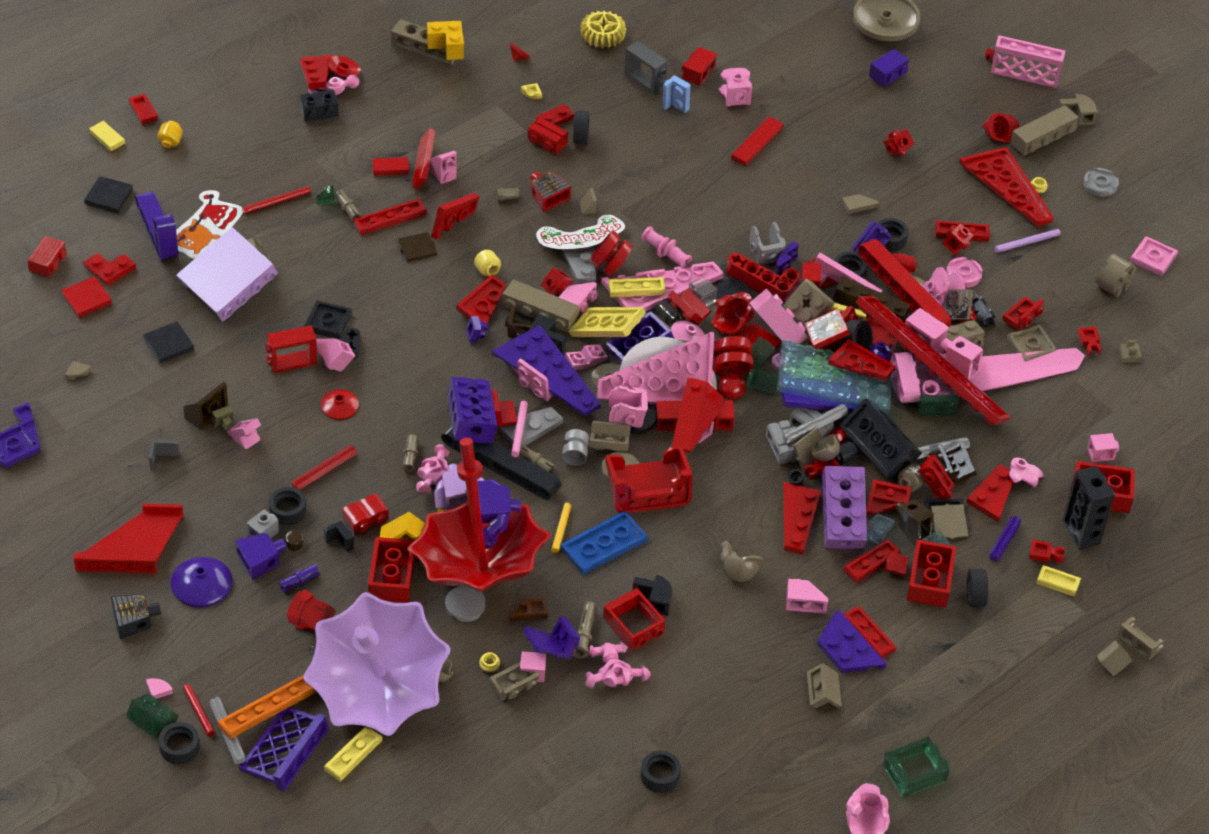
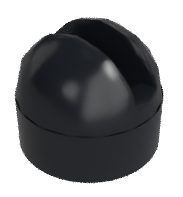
[788,469,804,486]

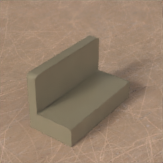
[807,663,842,709]

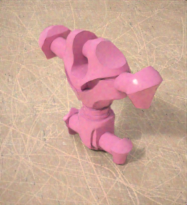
[416,444,450,494]
[585,642,651,688]

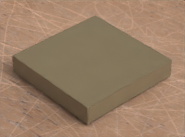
[1007,325,1057,361]

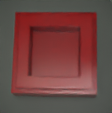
[885,551,908,577]

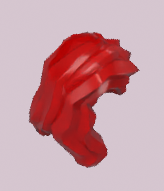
[712,292,755,335]

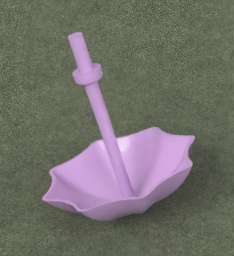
[304,592,450,736]

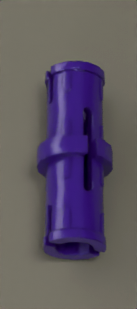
[278,564,320,593]

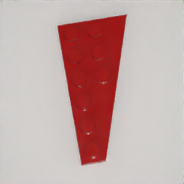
[959,147,1054,226]

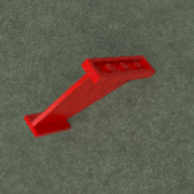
[73,503,184,573]

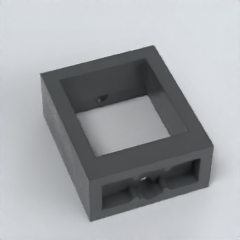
[624,41,668,94]

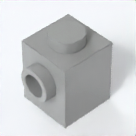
[247,509,279,539]

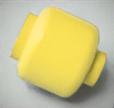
[474,250,501,277]

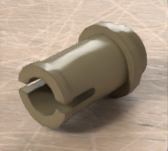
[496,187,519,201]

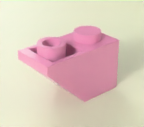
[430,151,456,184]
[559,282,598,316]
[316,339,355,372]

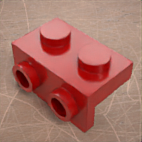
[668,289,711,325]
[1002,296,1044,331]
[918,455,954,499]

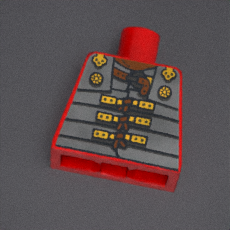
[530,172,571,212]

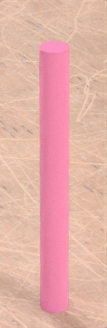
[511,401,528,457]

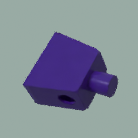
[235,533,287,580]

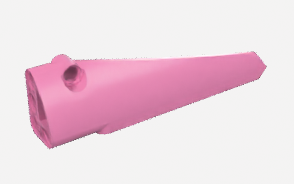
[890,348,1085,404]

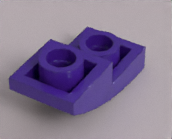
[775,241,799,276]

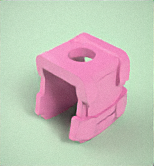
[718,68,752,107]
[922,267,966,307]
[609,386,648,428]

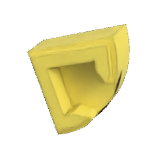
[521,83,542,99]

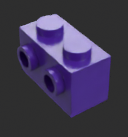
[869,49,909,87]

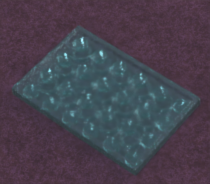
[777,340,891,416]

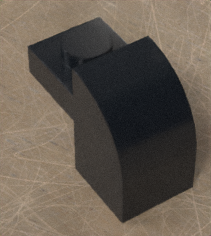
[532,314,565,353]
[632,575,672,616]

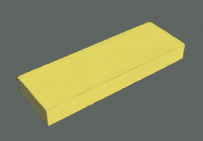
[608,277,665,297]
[324,726,382,782]

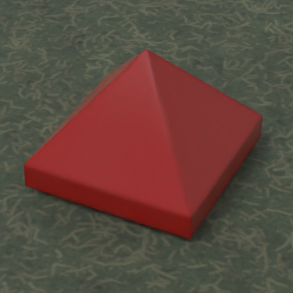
[510,43,530,61]

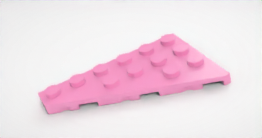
[597,332,714,403]

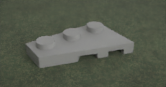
[496,407,563,448]

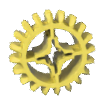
[580,10,626,49]

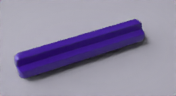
[989,516,1021,562]

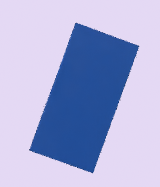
[560,511,648,575]

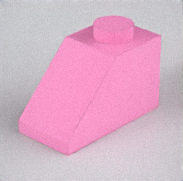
[786,579,828,614]

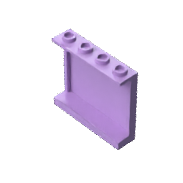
[177,227,278,322]

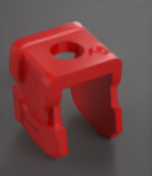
[286,589,336,633]

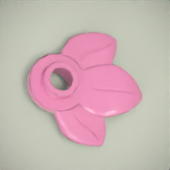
[1009,458,1044,488]

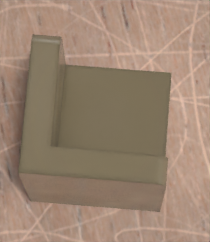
[1097,640,1132,676]

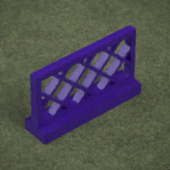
[239,707,329,791]

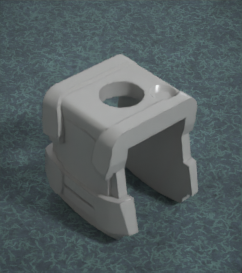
[750,222,786,265]

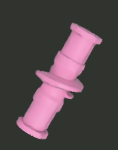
[641,226,692,269]

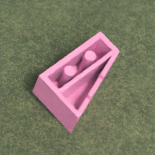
[750,289,808,351]

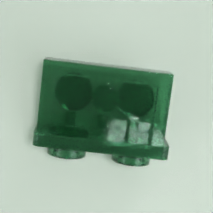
[916,395,959,416]
[126,694,179,739]

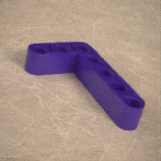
[135,191,179,260]

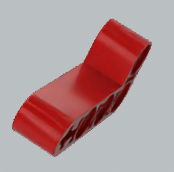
[726,253,800,303]

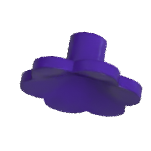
[870,342,892,359]

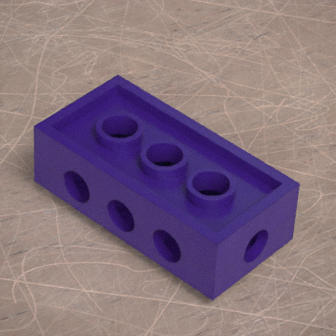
[447,377,497,444]

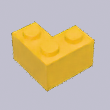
[427,21,464,60]
[380,512,426,540]

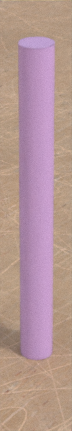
[994,229,1061,253]

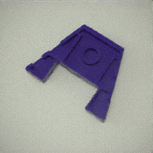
[0,402,41,468]

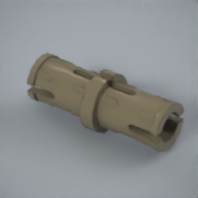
[334,190,362,222]
[402,435,419,472]
[519,445,556,473]

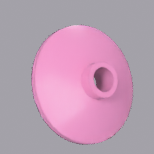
[670,321,705,341]

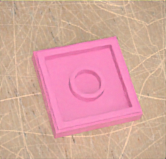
[1129,236,1178,276]

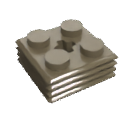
[783,279,835,327]

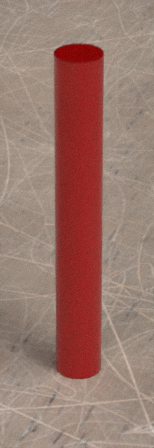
[182,684,215,737]

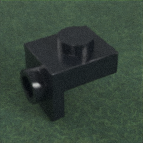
[324,521,355,552]

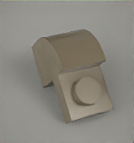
[1058,94,1098,125]

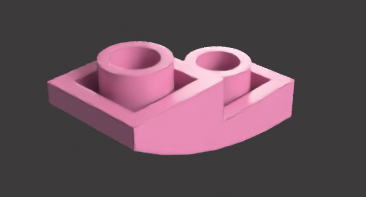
[564,344,608,370]

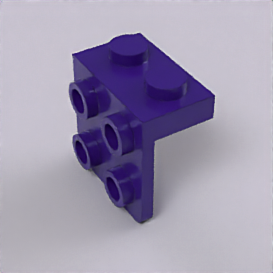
[523,616,580,659]

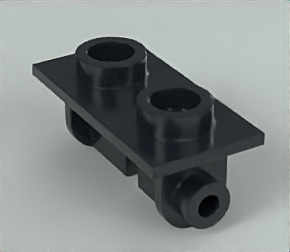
[972,291,996,328]

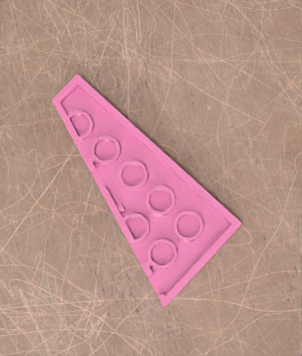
[601,262,724,312]

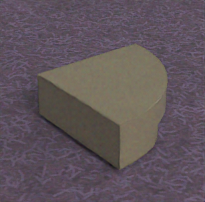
[65,361,91,380]

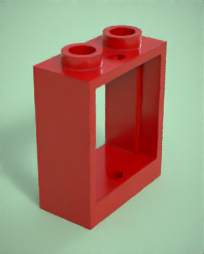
[265,325,318,373]
[603,588,666,651]

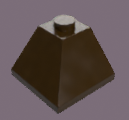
[183,382,228,430]

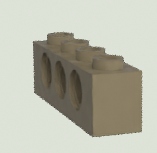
[391,19,455,65]

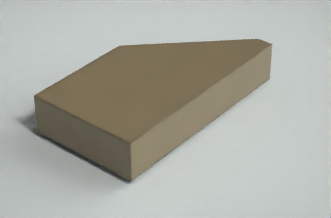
[842,194,879,214]

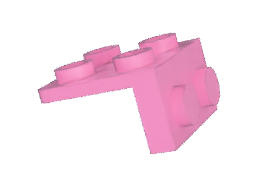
[517,359,553,401]

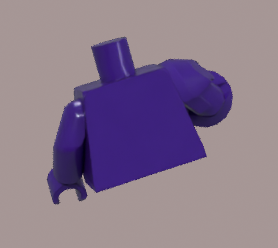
[465,479,521,549]

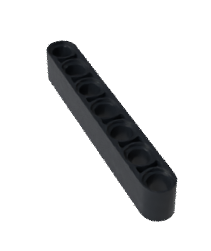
[441,424,562,500]

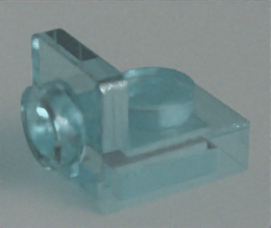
[867,513,895,544]

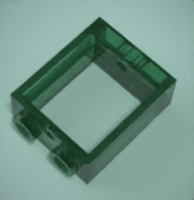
[882,737,950,798]

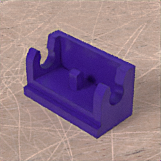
[851,220,892,253]

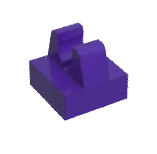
[466,316,488,343]

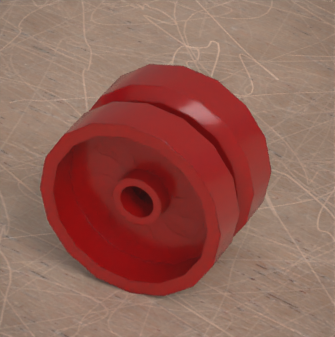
[589,230,633,277]
[712,336,754,377]

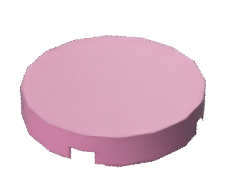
[946,257,983,288]

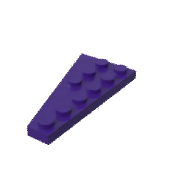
[492,325,601,417]

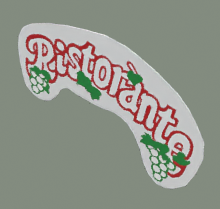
[536,215,625,249]

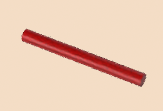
[242,186,311,214]

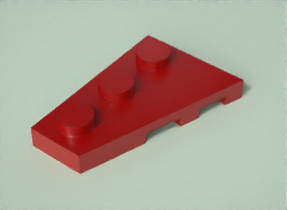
[299,54,333,90]
[431,193,480,240]
[456,274,506,324]
[828,339,896,381]

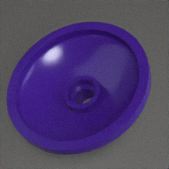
[171,557,232,607]

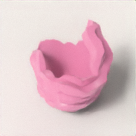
[846,783,890,834]

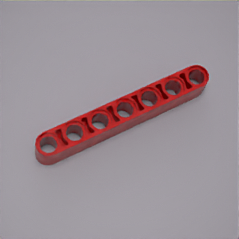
[858,239,951,327]

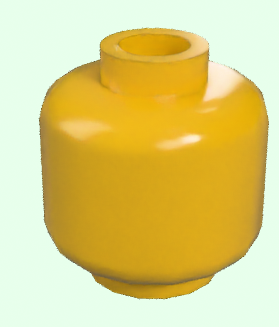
[157,121,183,148]

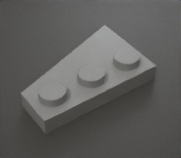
[561,246,596,284]

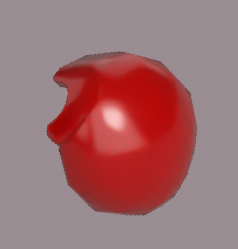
[716,372,746,400]

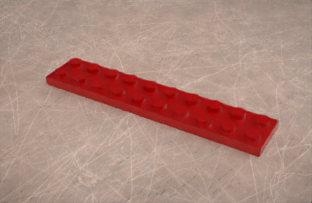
[856,296,1011,425]

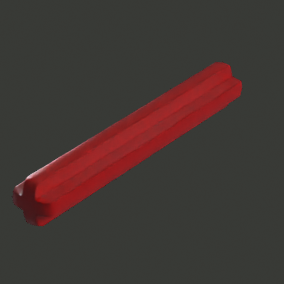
[291,445,357,490]

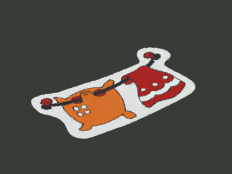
[176,190,243,259]

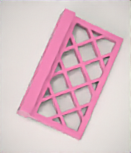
[990,35,1066,88]

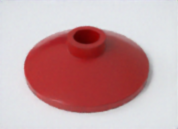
[327,55,360,77]
[321,389,359,420]

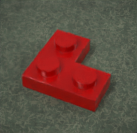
[83,253,136,286]

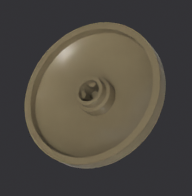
[853,0,920,41]

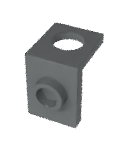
[149,440,180,470]

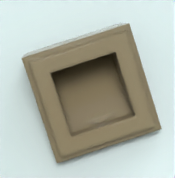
[579,188,597,215]

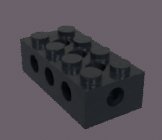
[840,398,922,481]
[1062,466,1115,550]

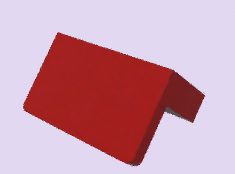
[491,390,517,427]

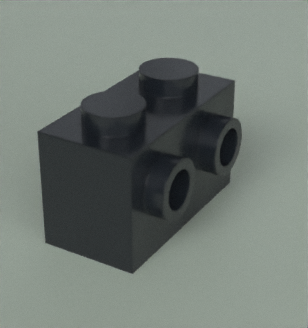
[300,90,339,122]

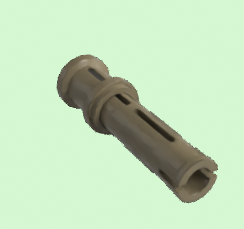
[572,601,597,658]

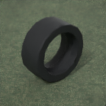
[573,110,589,144]
[878,218,909,251]
[834,251,868,279]
[841,320,873,351]
[268,487,307,525]
[966,568,989,607]
[158,722,200,764]
[640,750,681,793]

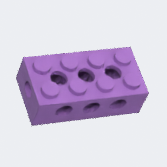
[823,466,867,549]

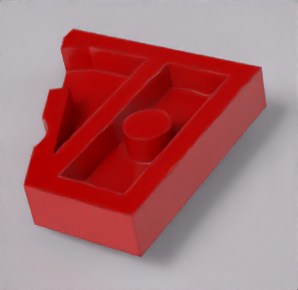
[866,479,911,515]

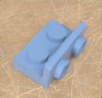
[662,75,691,113]

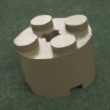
[1095,254,1137,297]

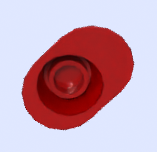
[981,113,1020,143]

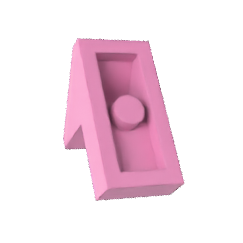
[226,418,261,449]

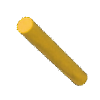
[551,503,572,553]

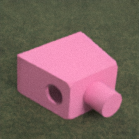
[940,336,983,380]

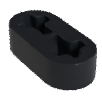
[343,328,361,360]

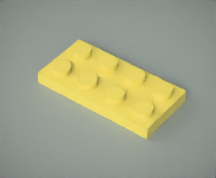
[569,307,646,337]

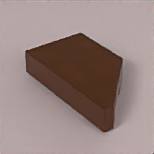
[510,598,548,621]

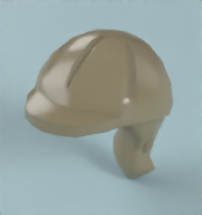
[721,541,763,582]

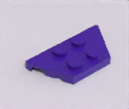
[817,610,886,673]

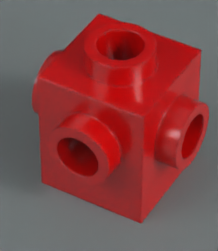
[883,129,915,157]
[942,223,973,255]
[541,268,574,297]

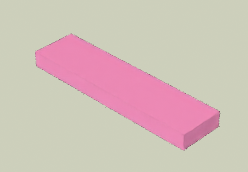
[814,253,883,293]

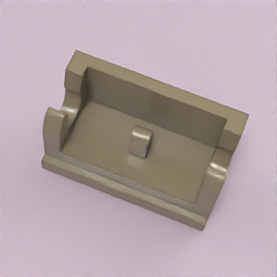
[1117,617,1164,661]

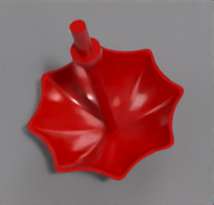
[408,438,551,592]

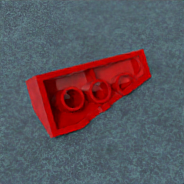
[672,377,724,453]

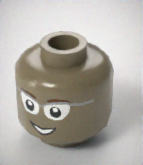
[897,464,925,492]

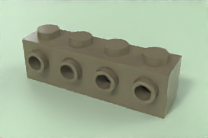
[1010,105,1079,155]
[502,279,579,332]

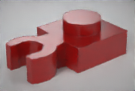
[1077,326,1101,356]
[804,458,840,480]
[1029,539,1065,563]

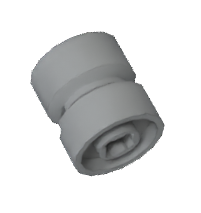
[562,429,589,466]

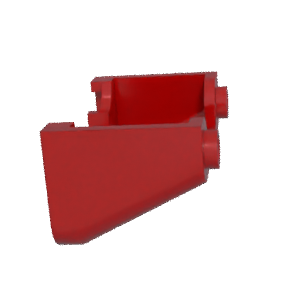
[605,446,693,513]

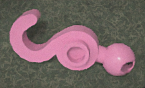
[308,75,359,95]

